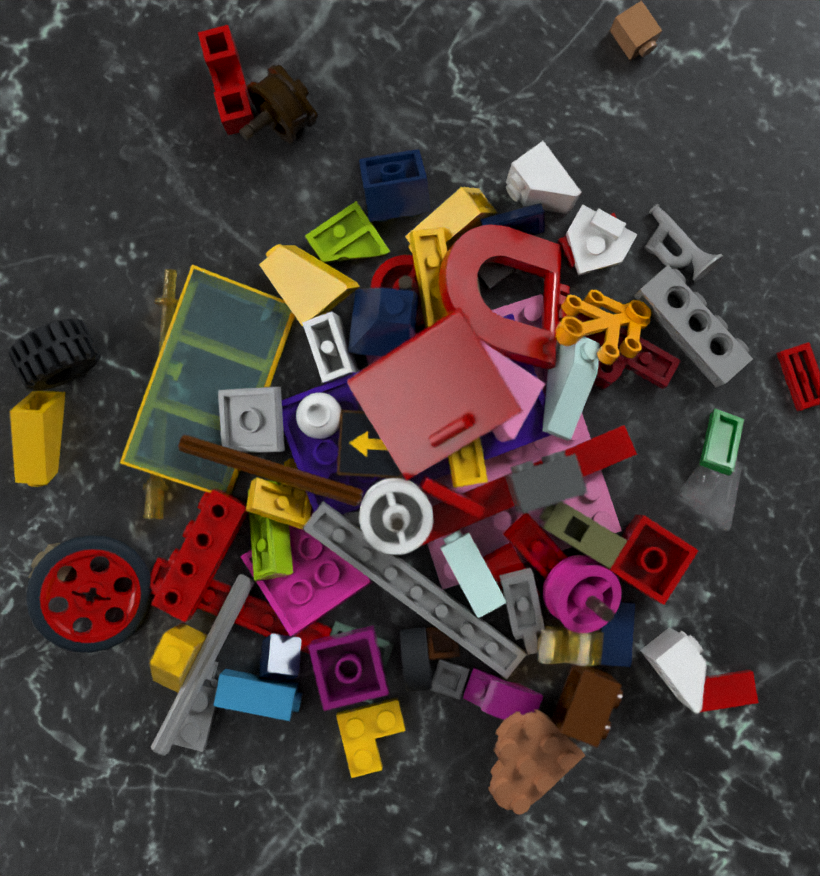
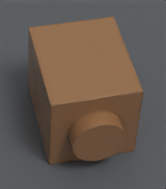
[610,0,662,60]

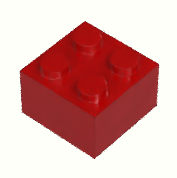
[603,514,699,605]

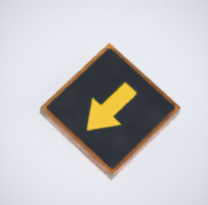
[337,410,402,478]

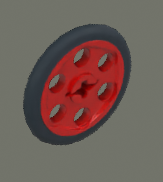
[26,535,153,653]

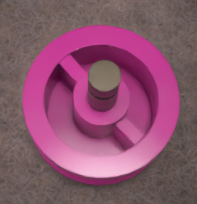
[543,555,621,633]

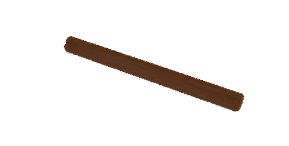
[178,435,363,506]

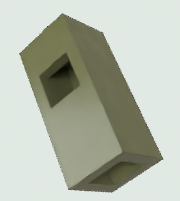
[539,502,627,568]

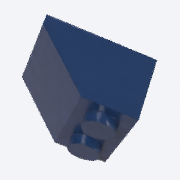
[359,149,431,222]

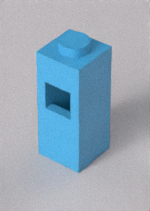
[213,669,303,721]

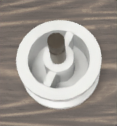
[359,478,433,555]

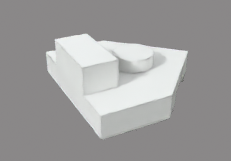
[566,204,637,276]

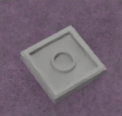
[218,387,285,453]

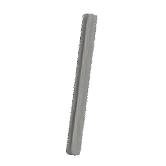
[151,574,254,756]

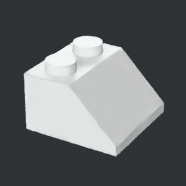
[506,141,581,214]
[640,628,707,714]

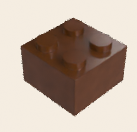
[551,660,623,748]

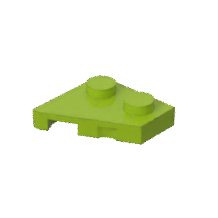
[305,201,390,263]

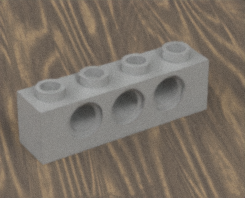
[633,265,753,387]

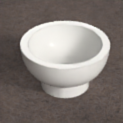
[296,392,343,439]

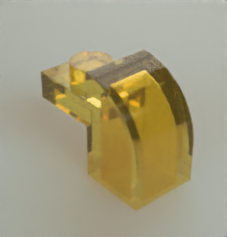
[537,626,604,667]

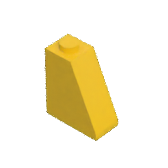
[405,187,497,252]
[259,244,360,326]
[10,391,65,487]
[150,623,207,693]

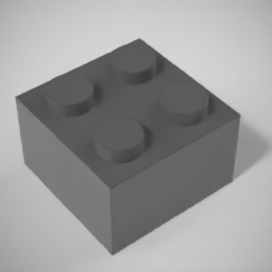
[505,451,588,514]

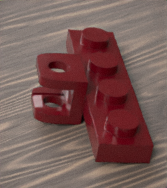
[559,312,681,389]

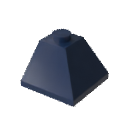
[348,288,419,357]

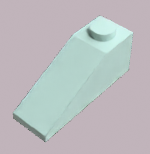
[543,336,600,441]

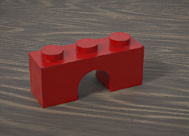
[198,25,255,135]

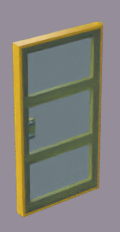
[120,265,295,495]

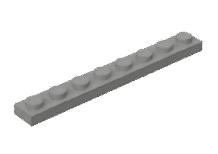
[303,501,527,679]

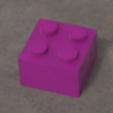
[308,625,389,711]

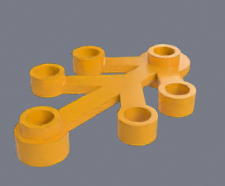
[556,290,652,365]

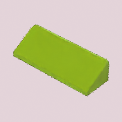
[247,480,293,581]

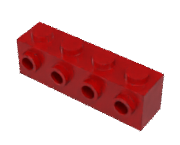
[151,489,249,622]

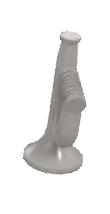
[644,204,724,282]

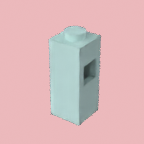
[440,530,507,618]

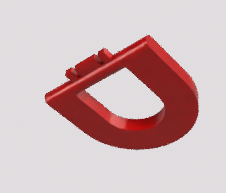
[439,225,570,369]

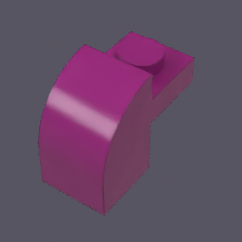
[463,668,543,720]

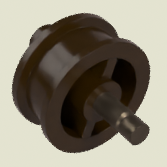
[239,65,318,143]

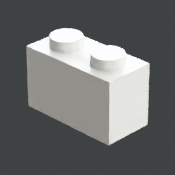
[303,311,359,384]

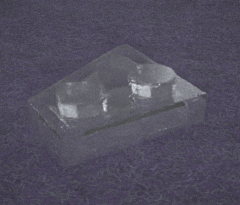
[677,459,742,531]

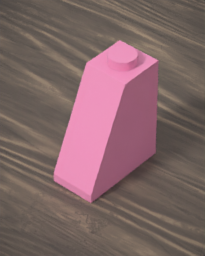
[480,340,545,442]

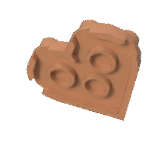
[488,709,585,815]

